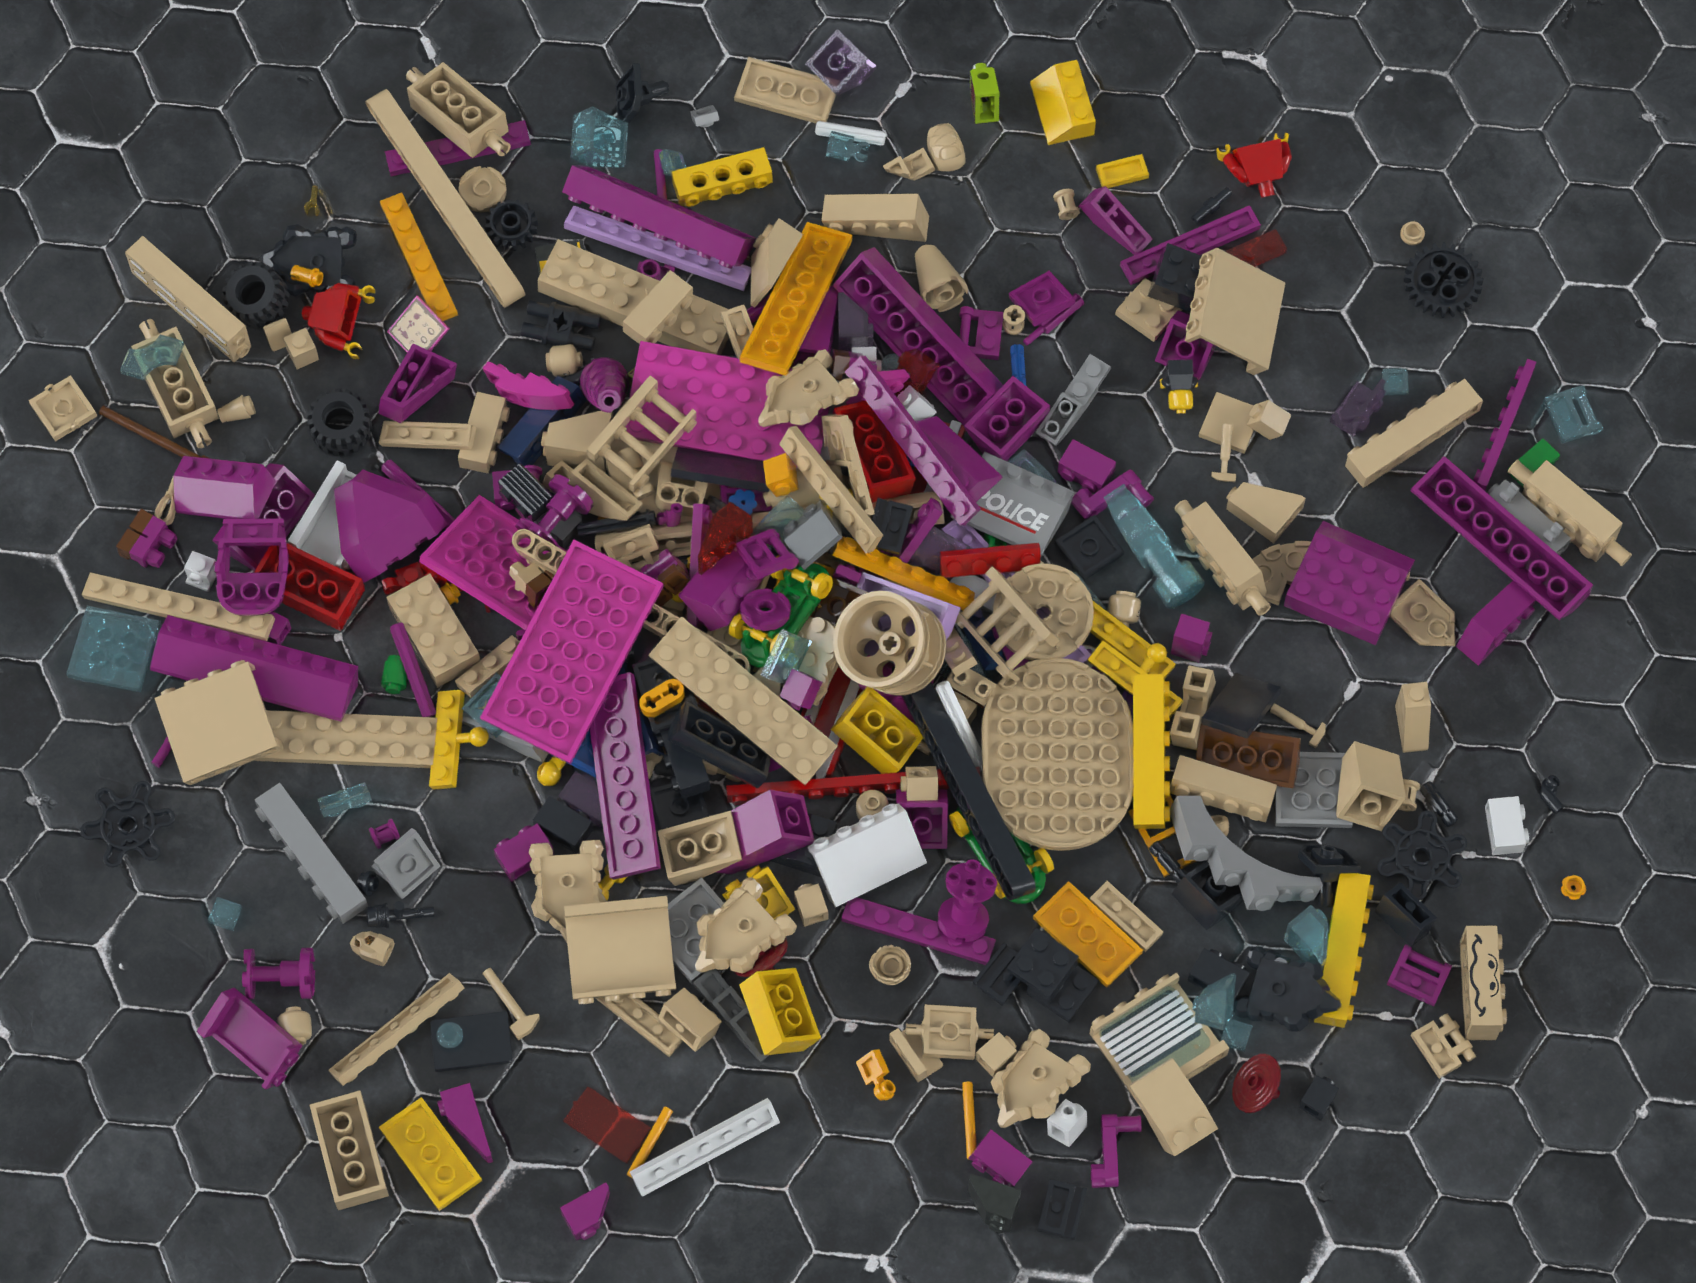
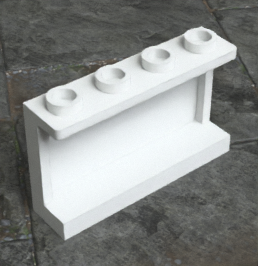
[288,460,356,570]
[808,804,927,907]

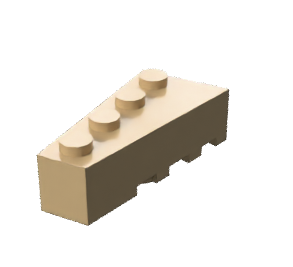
[821,194,929,242]

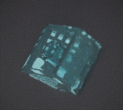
[570,106,628,168]
[1284,905,1328,971]

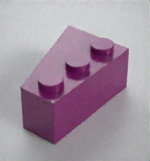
[378,343,457,424]
[1456,581,1536,666]

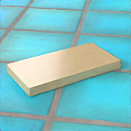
[734,57,839,124]

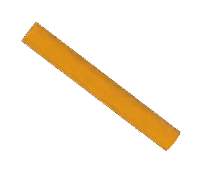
[962,1082,977,1160]
[627,1107,673,1178]

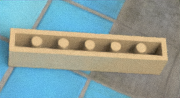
[1345,379,1483,488]

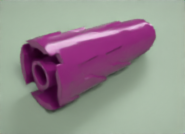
[580,357,630,413]

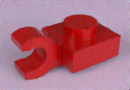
[381,562,424,595]

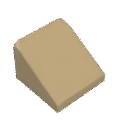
[263,318,292,351]

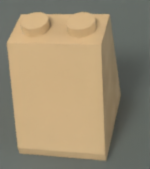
[541,411,613,471]
[1336,741,1406,831]

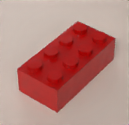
[832,400,916,503]
[254,543,365,631]

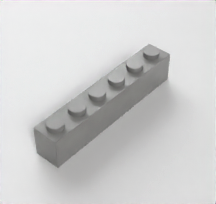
[254,783,368,924]

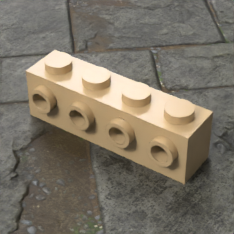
[1170,755,1277,823]

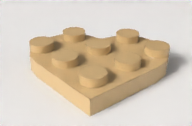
[772,617,836,701]

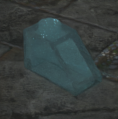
[1192,974,1236,1030]

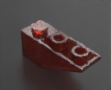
[698,502,753,575]

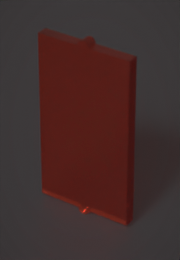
[563,1087,651,1163]

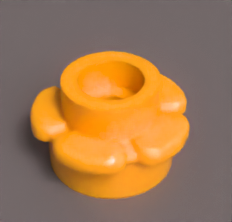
[439,582,461,605]
[1561,875,1586,900]

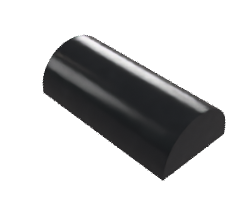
[667,701,771,788]

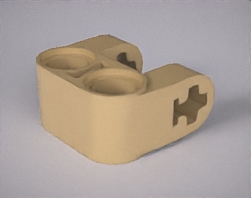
[655,461,708,517]

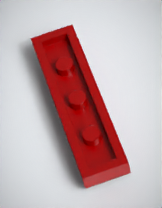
[940,543,1040,578]

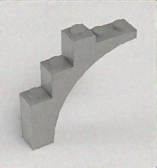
[1170,796,1323,911]

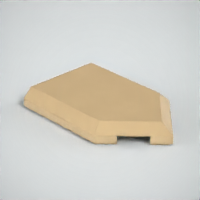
[1389,579,1455,646]

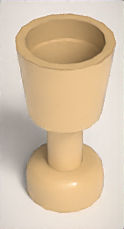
[616,447,656,500]

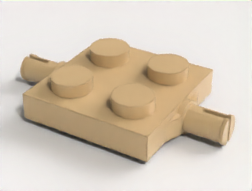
[905,1004,994,1060]

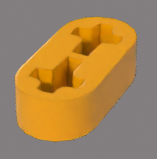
[639,679,685,717]

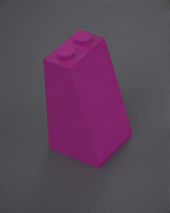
[790,285,839,371]
[717,790,815,875]

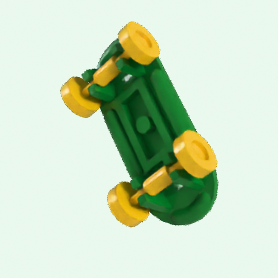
[729,555,833,668]
[949,806,1054,904]

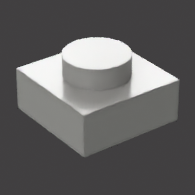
[690,105,719,127]

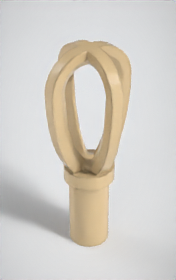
[154,478,176,526]

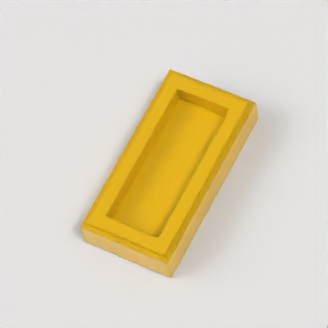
[1096,154,1149,188]

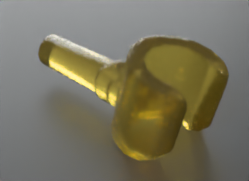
[304,185,320,216]

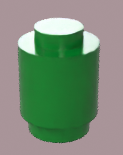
[381,655,408,694]

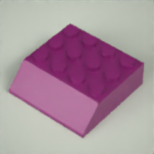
[1284,521,1415,646]

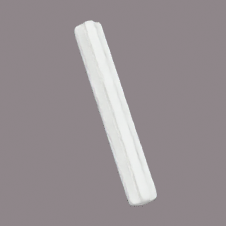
[936,681,982,771]

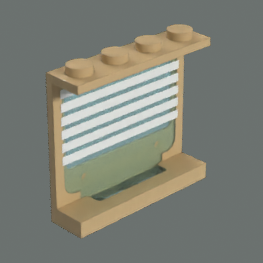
[1090,973,1229,1108]

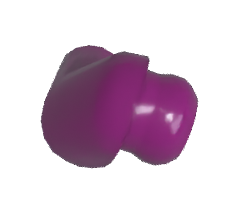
[656,503,683,527]

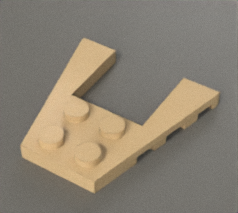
[822,414,875,515]

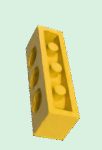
[672,147,773,207]

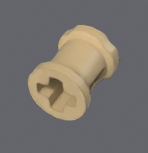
[1053,189,1080,220]
[1003,305,1025,335]
[1398,779,1420,811]

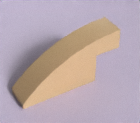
[542,458,643,520]

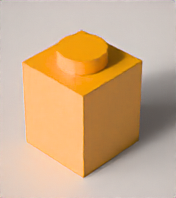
[763,453,799,497]

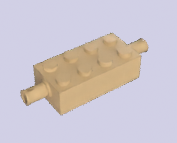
[406,62,511,158]
[131,319,219,448]
[1508,460,1632,566]
[1174,500,1271,616]

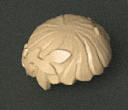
[869,945,911,985]

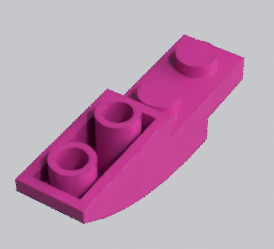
[482,361,574,410]

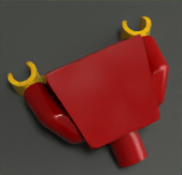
[1216,133,1292,198]
[302,283,375,359]

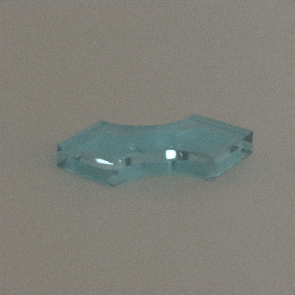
[120,334,185,380]

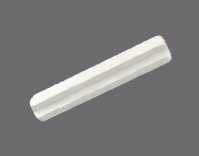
[815,121,886,145]

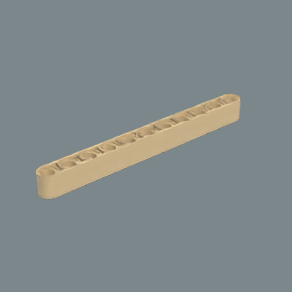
[365,89,526,308]
[512,529,751,673]

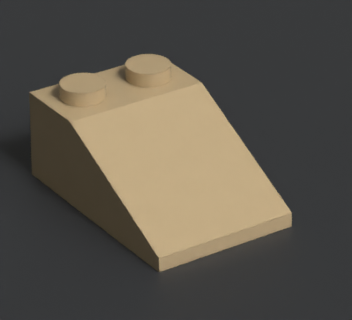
[751,218,803,308]
[658,811,742,886]
[1129,1058,1218,1156]

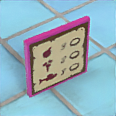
[387,296,450,352]

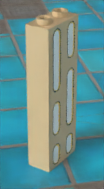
[125,236,251,362]

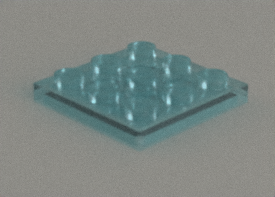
[66,606,161,692]

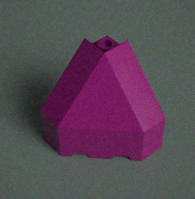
[334,470,447,583]

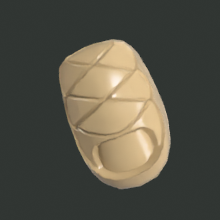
[927,123,966,172]

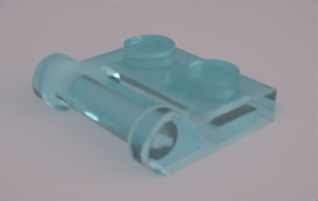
[1543,386,1603,443]

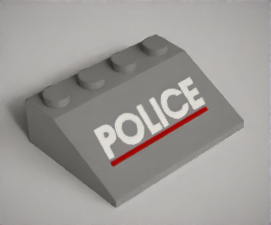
[951,452,1074,558]

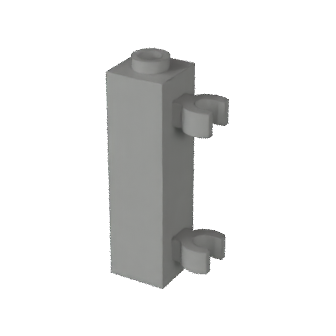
[1487,479,1571,556]

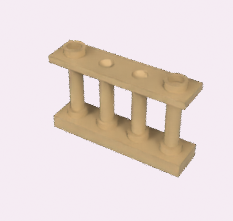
[587,376,697,492]
[952,566,1061,682]

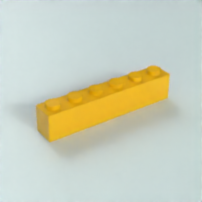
[1133,674,1170,829]
[1314,873,1374,1028]

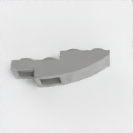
[1035,354,1111,446]

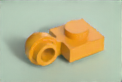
[856,1049,896,1101]

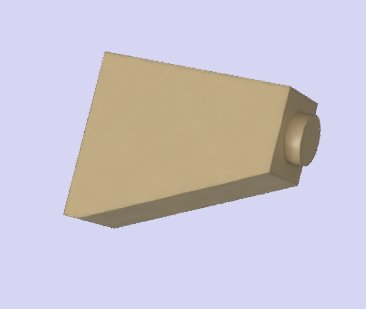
[1226,482,1306,543]
[1395,682,1431,753]

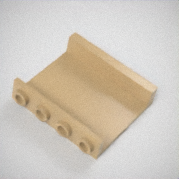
[1185,248,1285,375]
[155,660,283,785]
[564,896,676,1004]

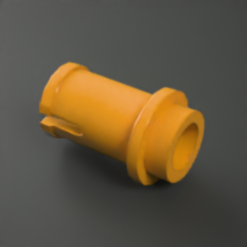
[290,265,323,287]

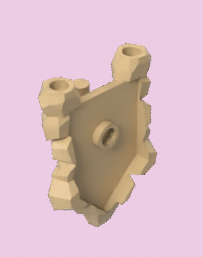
[758,349,859,427]
[529,840,607,943]
[695,877,797,973]
[991,1029,1091,1128]

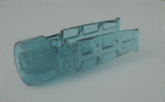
[1103,484,1205,609]

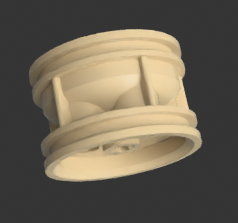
[833,591,946,695]

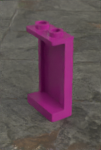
[196,988,303,1090]

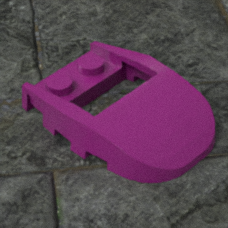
[214,518,289,616]

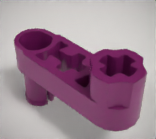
[1071,469,1154,520]
[1091,1114,1141,1188]

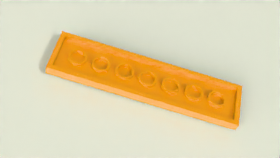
[740,222,852,376]

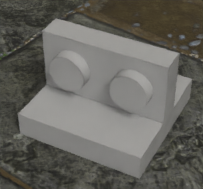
[371,828,440,899]

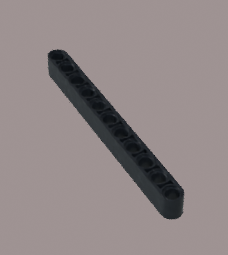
[892,666,1036,900]

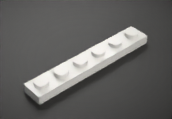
[630,1098,780,1196]

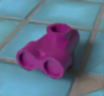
[636,259,675,281]

